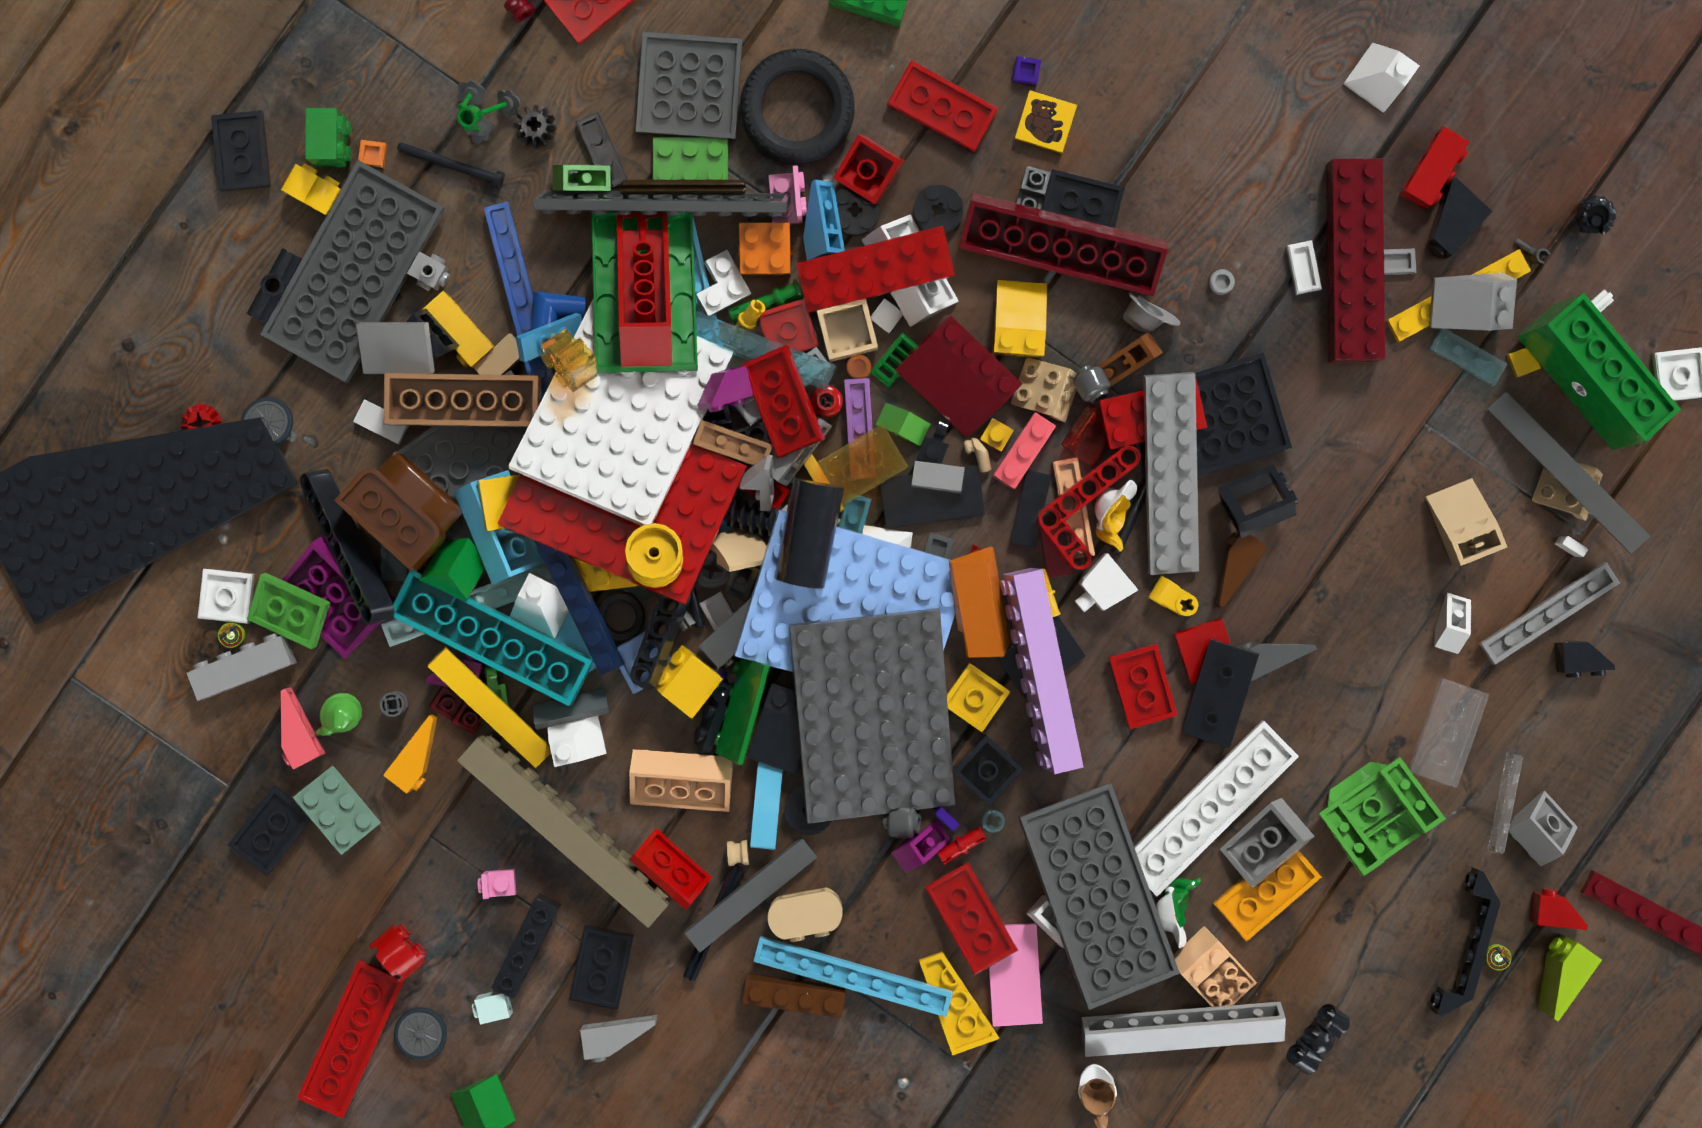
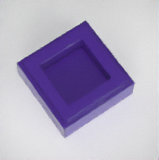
[1012,56,1041,86]
[934,806,960,831]

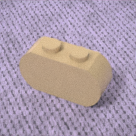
[768,887,842,942]

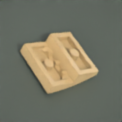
[710,529,767,572]

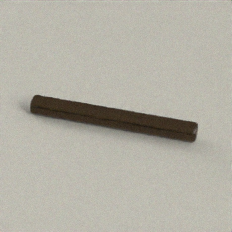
[621,180,746,194]

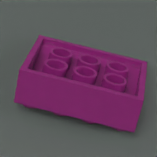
[282,536,396,659]

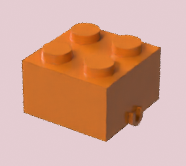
[738,223,793,276]

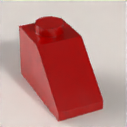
[1530,888,1588,930]

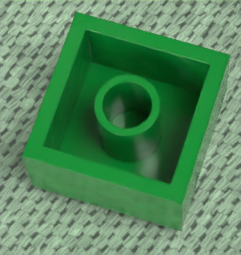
[305,108,352,168]

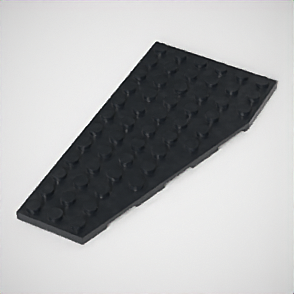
[0,417,299,624]

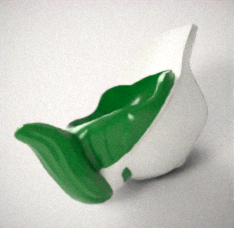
[1156,878,1201,948]

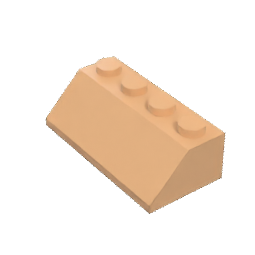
[629,749,733,812]

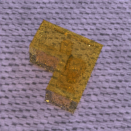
[541,328,597,393]

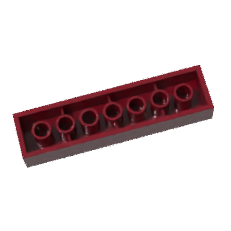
[1326,158,1385,363]
[959,192,1168,296]

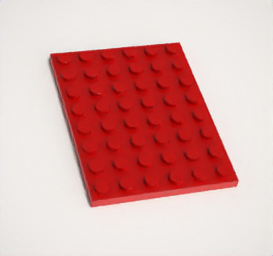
[497,443,747,605]

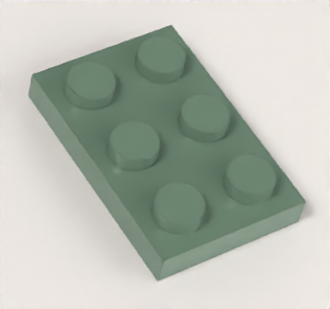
[293,766,381,856]

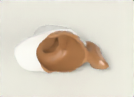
[1078,1064,1117,1128]

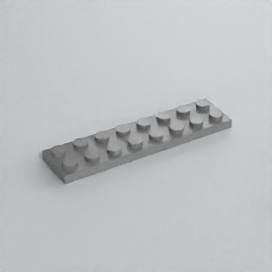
[1143,372,1199,575]

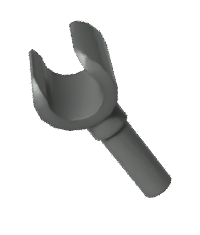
[1514,239,1550,264]

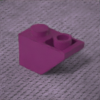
[697,366,753,412]

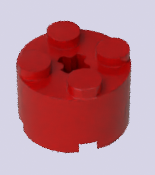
[369,923,427,983]

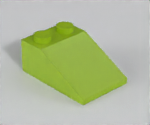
[1538,934,1602,1022]

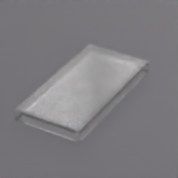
[1409,677,1490,788]

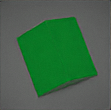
[420,538,485,601]
[451,1074,516,1128]

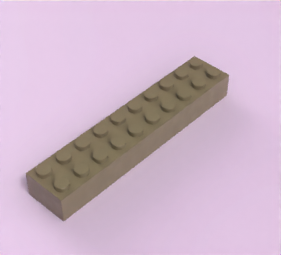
[457,734,672,928]

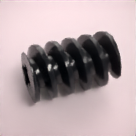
[727,498,777,538]

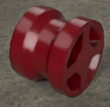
[504,0,535,24]

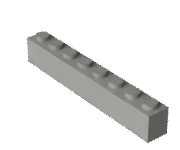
[1082,1002,1286,1057]

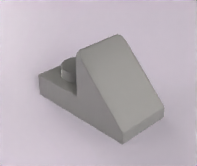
[740,455,774,511]

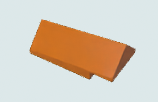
[949,547,1010,658]

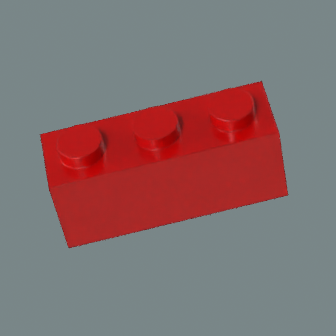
[1399,126,1470,210]

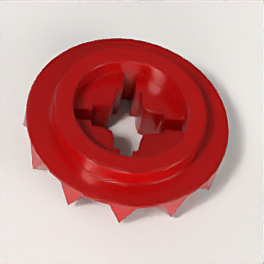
[180,404,222,430]

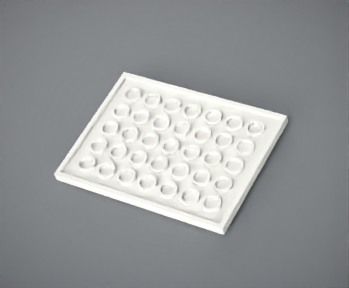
[509,298,734,526]

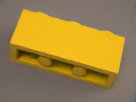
[422,291,495,368]

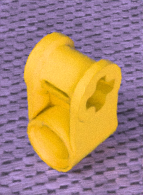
[1148,576,1198,616]

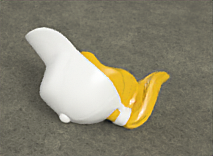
[1094,480,1137,551]

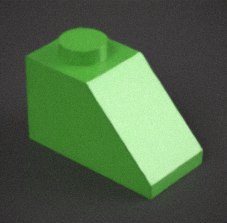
[553,165,611,191]

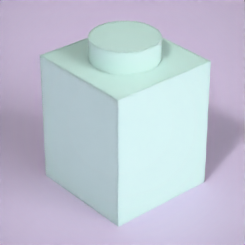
[472,991,513,1025]

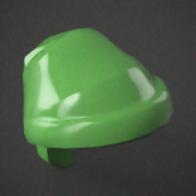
[315,693,362,736]

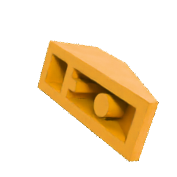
[383,714,438,793]

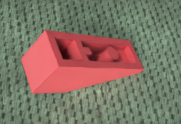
[281,687,326,769]

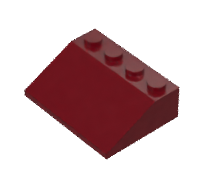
[895,315,1022,438]

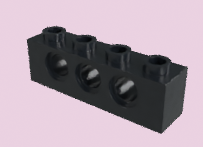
[491,893,561,999]

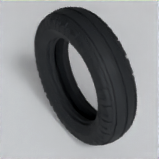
[740,49,855,165]

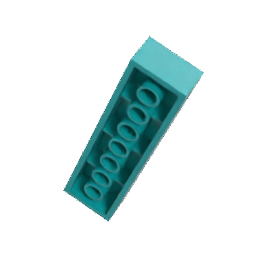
[393,570,594,706]

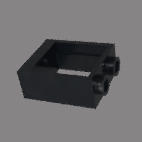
[1218,465,1298,538]

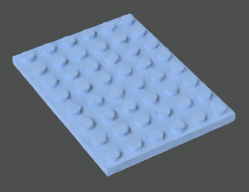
[734,509,955,672]

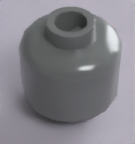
[1074,365,1111,404]
[883,808,921,840]

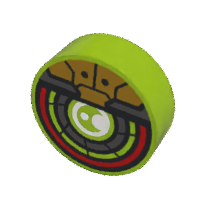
[218,623,245,648]
[1485,944,1511,970]

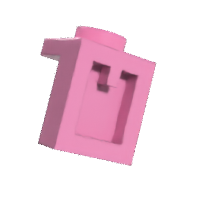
[478,869,517,899]

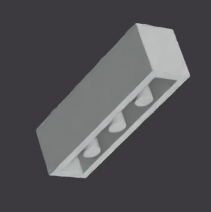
[187,633,297,701]

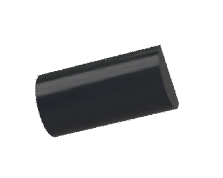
[774,478,844,589]

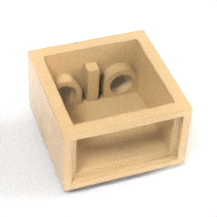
[817,298,878,362]

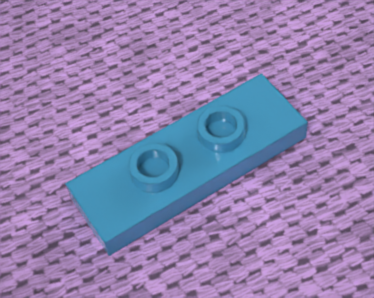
[516,313,582,362]

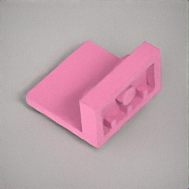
[769,166,807,225]

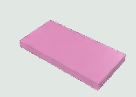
[989,923,1043,1027]

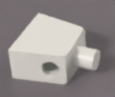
[1075,553,1138,612]

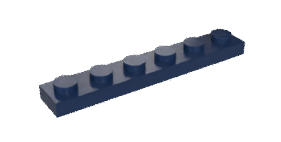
[534,541,625,676]

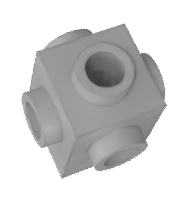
[407,251,450,291]

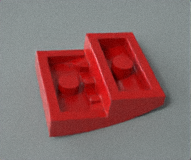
[1174,618,1231,684]

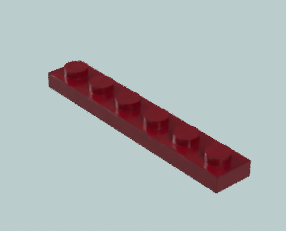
[1580,870,1702,955]

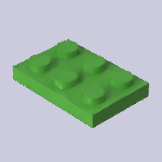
[653,137,728,180]
[247,573,330,649]

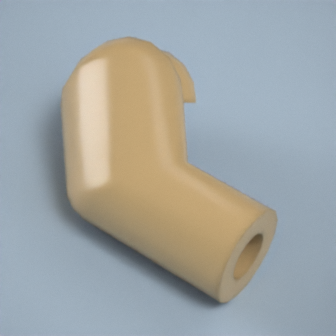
[964,438,991,472]

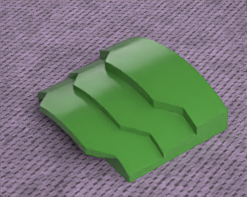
[1319,757,1446,877]

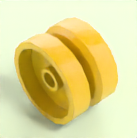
[625,523,683,588]

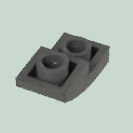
[1016,166,1051,209]

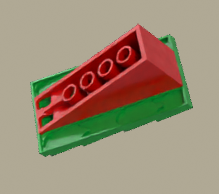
[592,211,698,373]

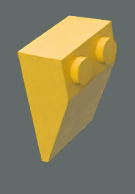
[992,280,1047,358]

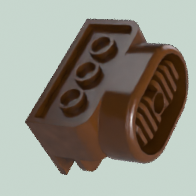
[334,452,462,572]

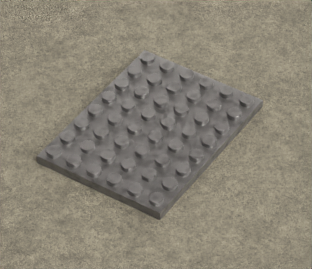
[789,608,955,823]

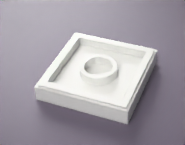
[1652,347,1702,401]
[198,569,255,624]

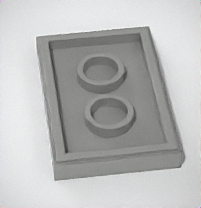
[356,322,435,374]

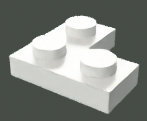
[695,250,751,318]

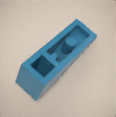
[803,180,845,261]

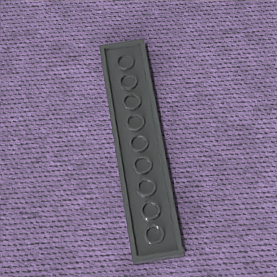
[533,191,791,217]

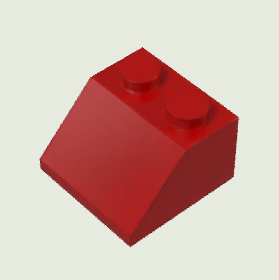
[833,134,906,204]

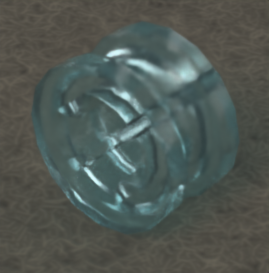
[982,809,1005,833]

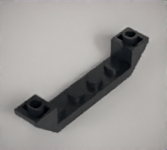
[1430,867,1501,1016]

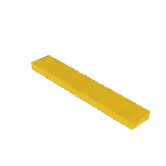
[428,647,551,768]

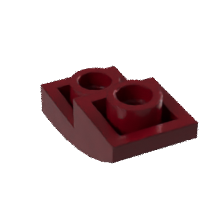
[429,686,483,734]

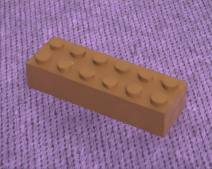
[384,373,542,428]

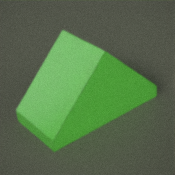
[875,403,931,446]

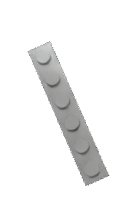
[1479,562,1620,665]

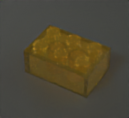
[817,424,908,506]

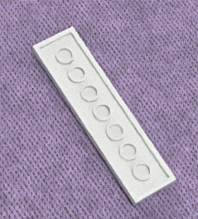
[1134,720,1299,896]

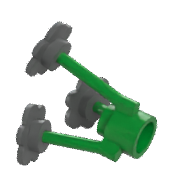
[457,80,520,144]

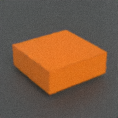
[358,140,387,169]

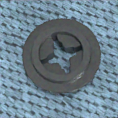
[697,550,731,588]

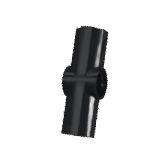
[246,248,302,324]

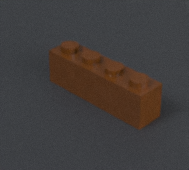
[742,973,845,1018]

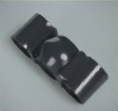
[1287,1004,1350,1074]

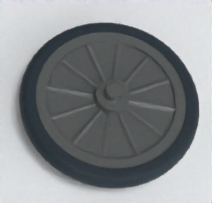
[241,397,293,445]
[394,1007,447,1060]

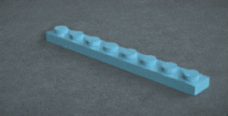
[753,936,953,1017]

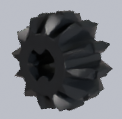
[514,105,557,149]

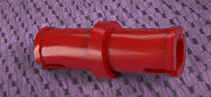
[937,826,987,865]

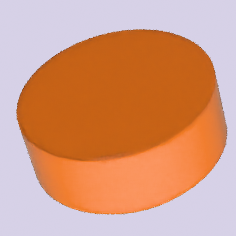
[846,354,871,379]

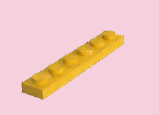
[1386,249,1531,342]

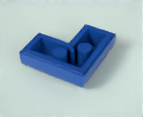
[531,291,586,330]

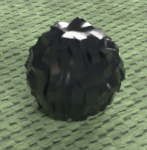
[1575,195,1616,235]

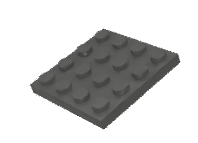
[636,32,743,141]

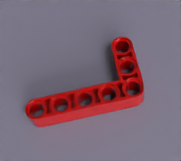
[1036,446,1140,570]

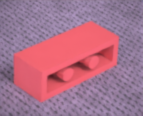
[992,412,1056,490]

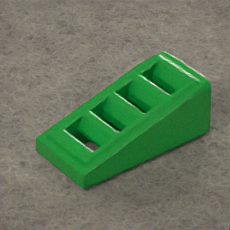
[870,333,917,388]

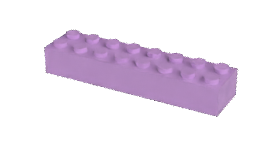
[1000,568,1083,774]

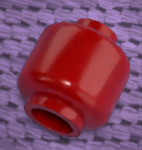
[810,385,843,418]

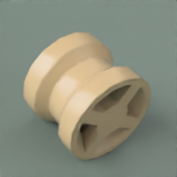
[727,840,749,866]

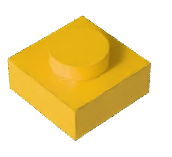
[980,418,1014,452]

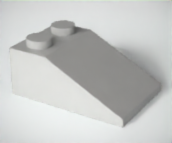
[1429,272,1517,331]
[1220,798,1315,888]

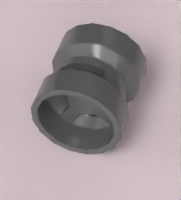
[380,691,409,717]

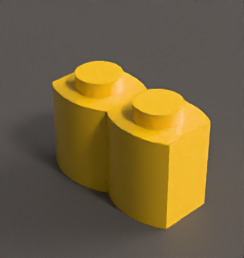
[281,163,341,216]

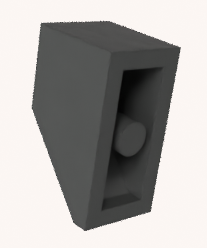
[724,565,761,602]

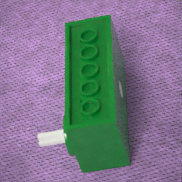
[1517,290,1681,450]

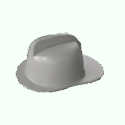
[1123,291,1180,332]

